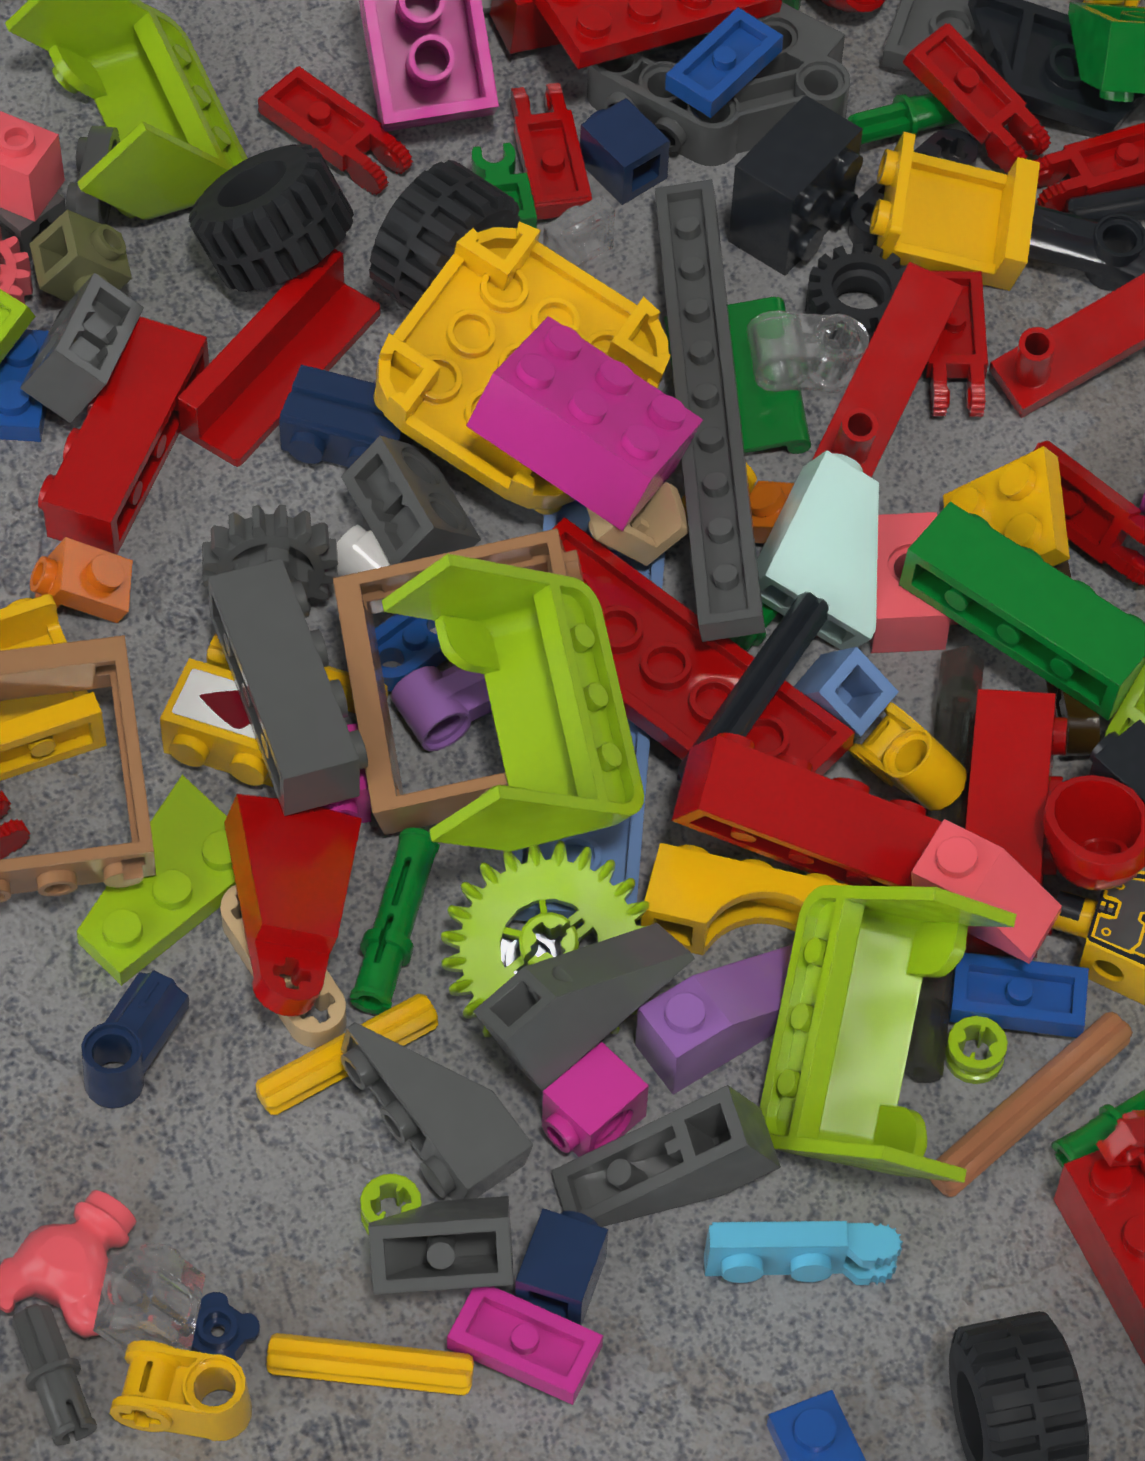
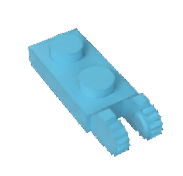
[704,1221,903,1285]

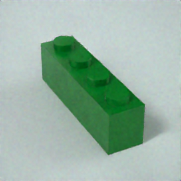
[899,501,1145,721]

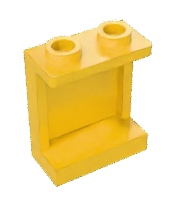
[870,132,1040,291]
[0,594,107,781]

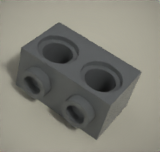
[20,273,144,423]
[341,436,481,565]

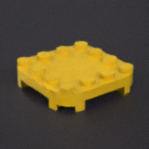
[374,221,671,515]

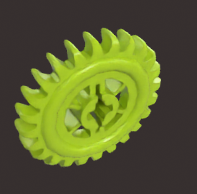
[441,840,650,1048]

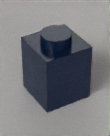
[580,98,670,205]
[515,1208,608,1326]

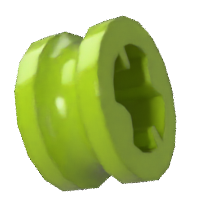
[945,1016,1008,1084]
[360,1174,422,1235]

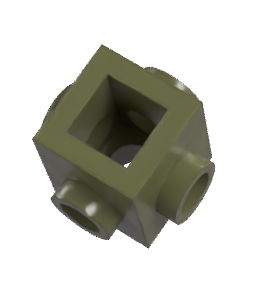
[29,209,132,301]

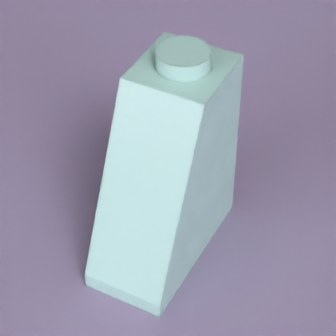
[757,450,879,650]

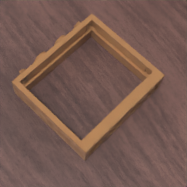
[333,528,584,835]
[0,635,156,903]

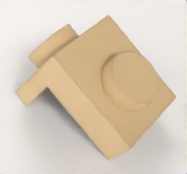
[586,482,689,566]

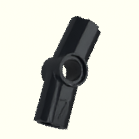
[1028,205,1145,291]

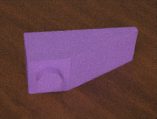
[635,944,793,1095]

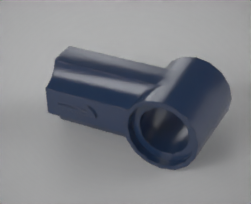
[81,970,189,1108]

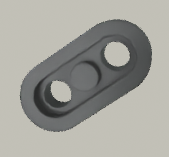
[66,126,120,225]

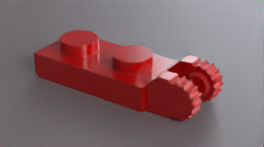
[902,23,1051,173]
[258,66,413,195]
[510,83,592,220]
[1033,122,1145,212]
[925,271,988,417]
[1034,440,1145,586]

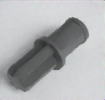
[12,1304,97,1445]

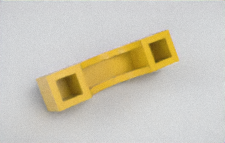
[641,843,847,955]

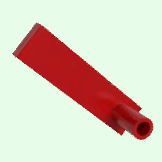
[812,261,964,478]
[989,273,1145,418]

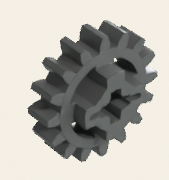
[202,505,338,611]

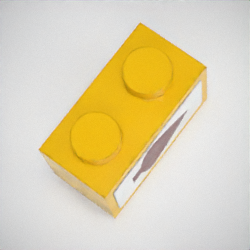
[160,658,274,787]

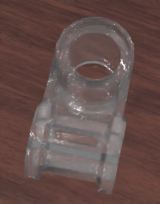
[746,310,869,393]

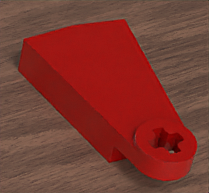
[224,794,362,1016]

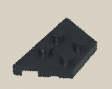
[968,0,1145,135]

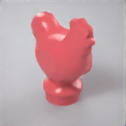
[0,1190,136,1339]

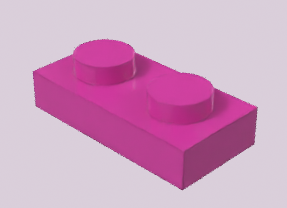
[447,1286,603,1405]

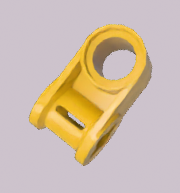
[848,702,967,811]
[109,1340,252,1441]

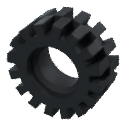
[805,244,907,357]

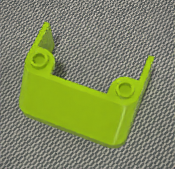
[5,0,248,220]
[382,554,644,851]
[760,885,1017,1183]

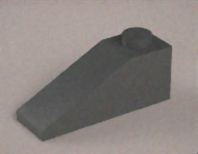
[551,1085,781,1227]

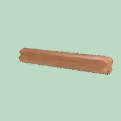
[929,1012,1133,1197]

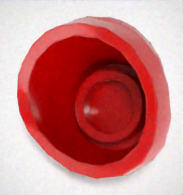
[1043,775,1145,890]

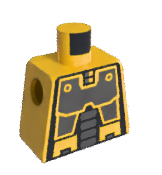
[1052,871,1145,1005]

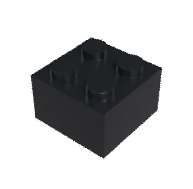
[728,95,863,276]

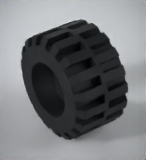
[188,144,354,292]
[369,160,520,311]
[949,1311,1089,1461]

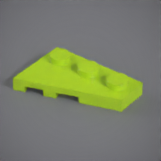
[76,774,236,986]

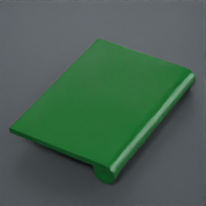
[664,297,811,454]

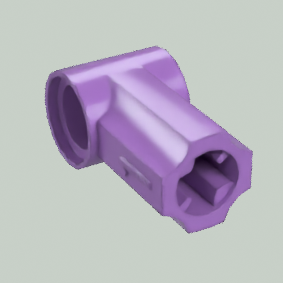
[391,665,492,751]

